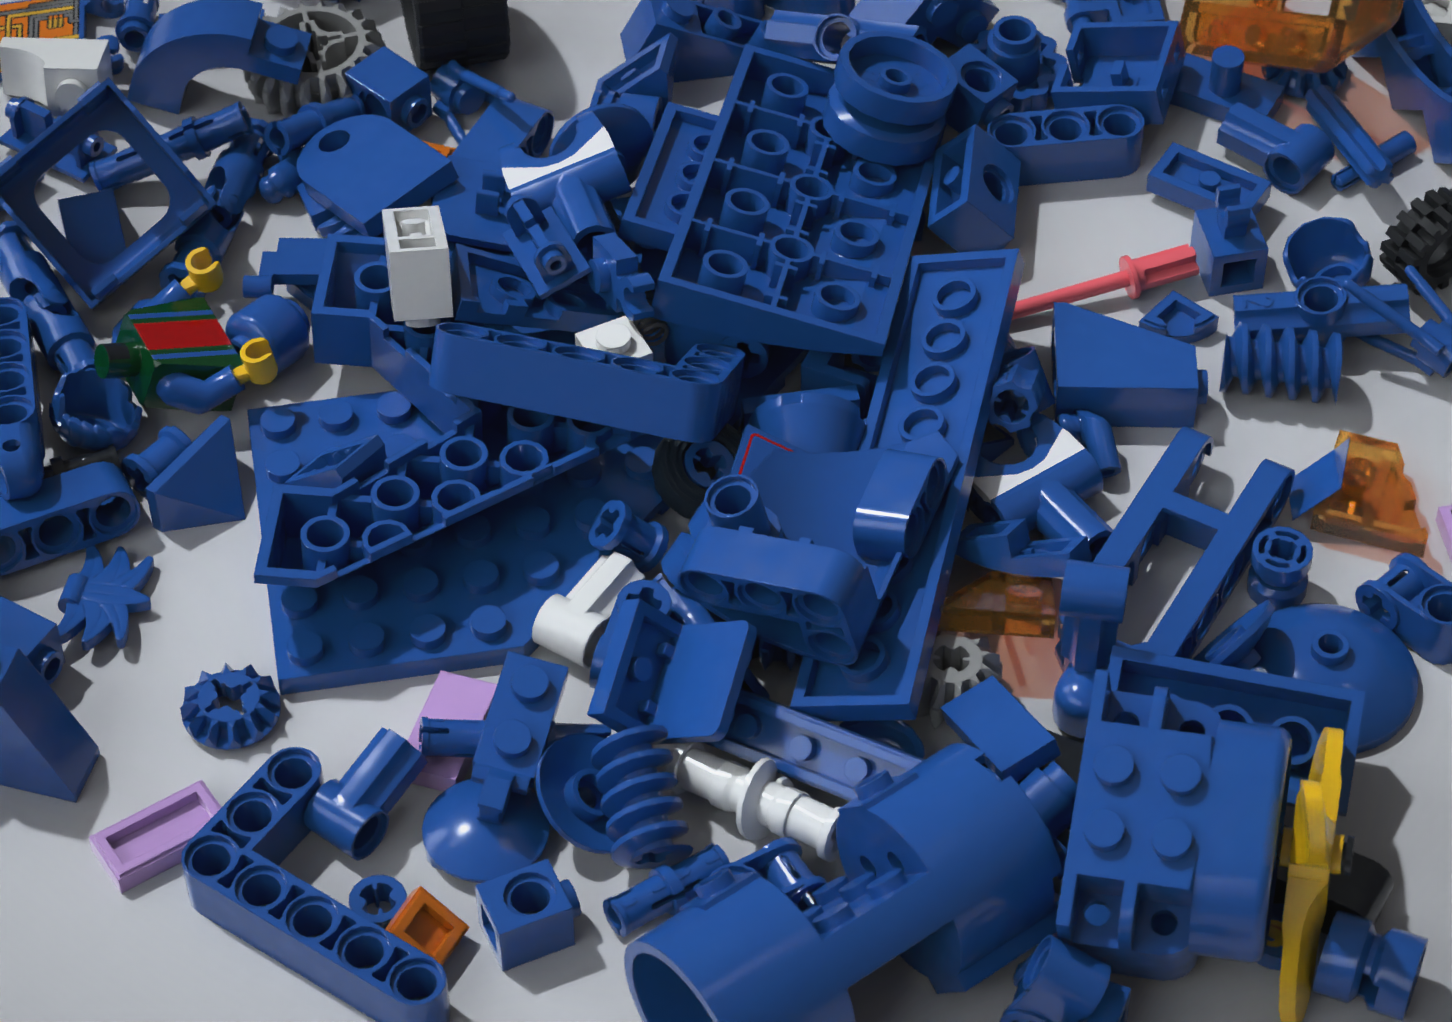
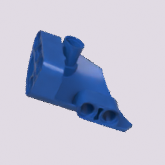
[677,431,960,665]

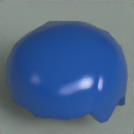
[1283,217,1374,289]

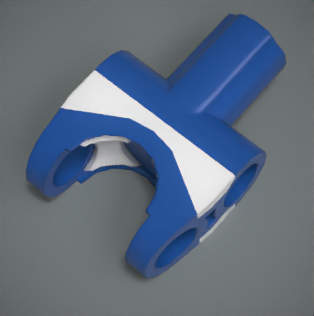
[499,111,632,263]
[966,413,1113,562]

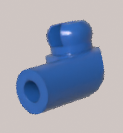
[258,147,303,204]
[1055,409,1122,478]

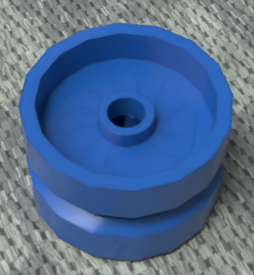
[823,31,958,166]

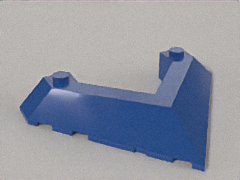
[254,234,645,588]

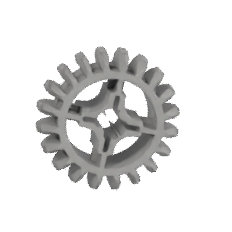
[243,0,386,118]

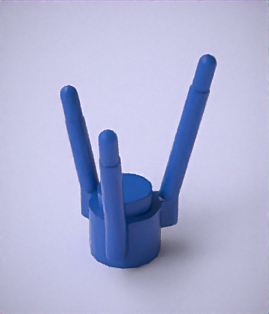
[430,60,516,145]
[1342,265,1452,378]

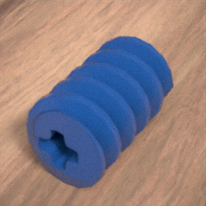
[1219,321,1343,405]
[590,724,693,869]

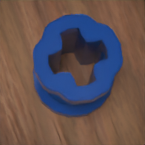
[121,426,192,500]
[589,500,669,573]

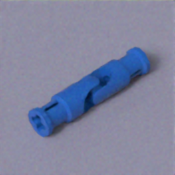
[158,117,274,298]
[0,220,96,375]

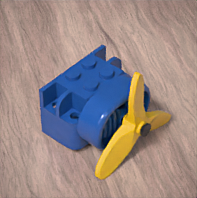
[1055,669,1355,1022]

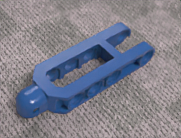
[1052,426,1295,738]

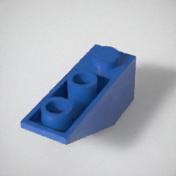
[620,0,767,83]

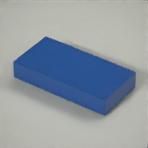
[940,675,1061,782]

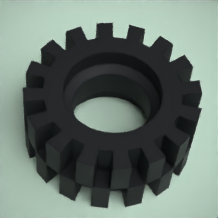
[1379,187,1452,296]

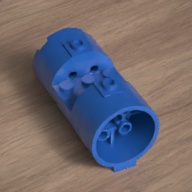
[624,743,1062,1022]

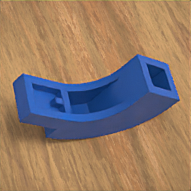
[127,0,312,115]

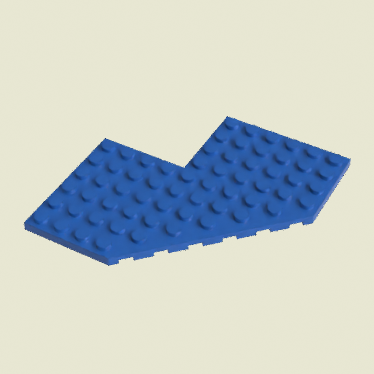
[247,197,810,695]

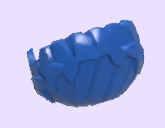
[49,368,142,451]

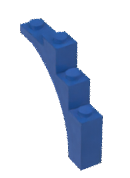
[1340,0,1452,164]

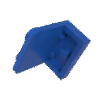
[587,598,757,745]

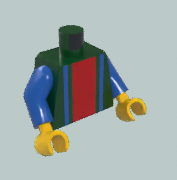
[94,247,278,414]

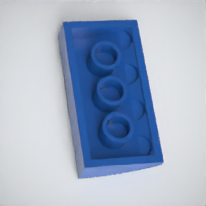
[1108,645,1366,817]

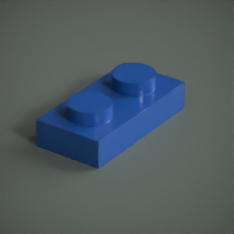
[1146,142,1272,217]

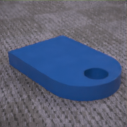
[297,115,459,237]

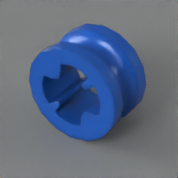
[349,875,407,929]

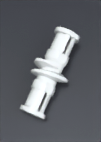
[665,742,841,862]

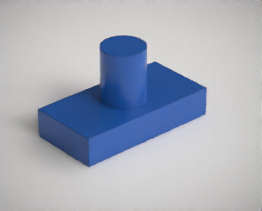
[1170,45,1285,122]

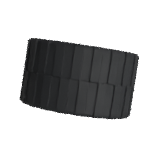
[400,0,511,72]

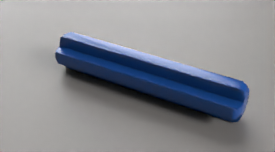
[1304,85,1394,189]

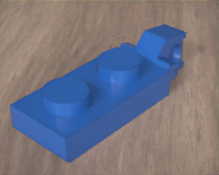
[471,651,569,826]

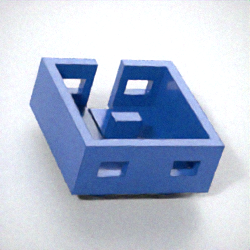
[1051,21,1186,126]

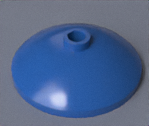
[1251,603,1418,754]

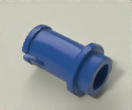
[115,0,160,52]

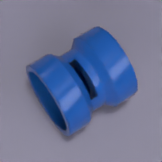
[1246,526,1313,611]

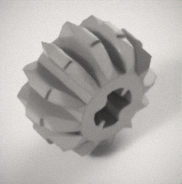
[916,624,1003,730]

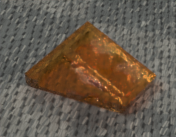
[1310,430,1428,558]
[938,571,1056,639]

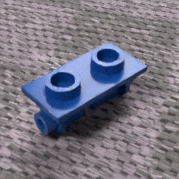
[0,96,118,183]
[502,194,592,300]

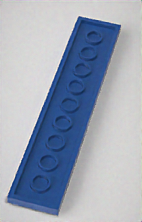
[790,248,1025,722]

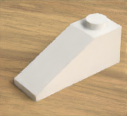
[382,205,453,328]

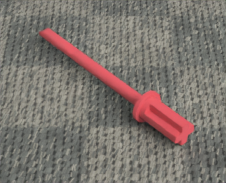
[1012,244,1199,320]

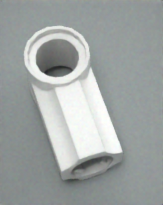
[532,551,645,669]

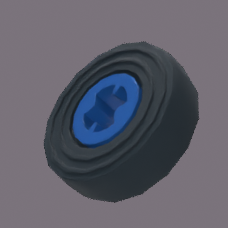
[652,423,743,519]

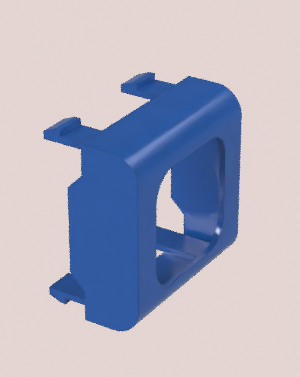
[0,77,218,310]

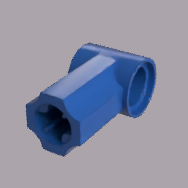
[1217,102,1335,194]
[988,346,1055,433]
[1059,559,1131,673]
[303,727,428,860]

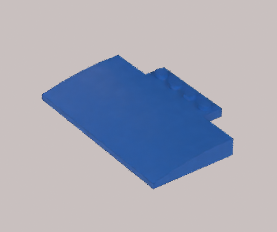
[618,44,947,356]

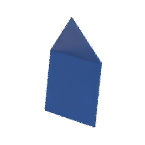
[1289,438,1350,521]

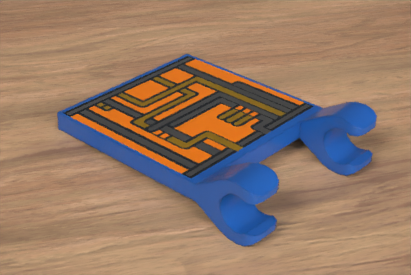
[0,0,125,82]

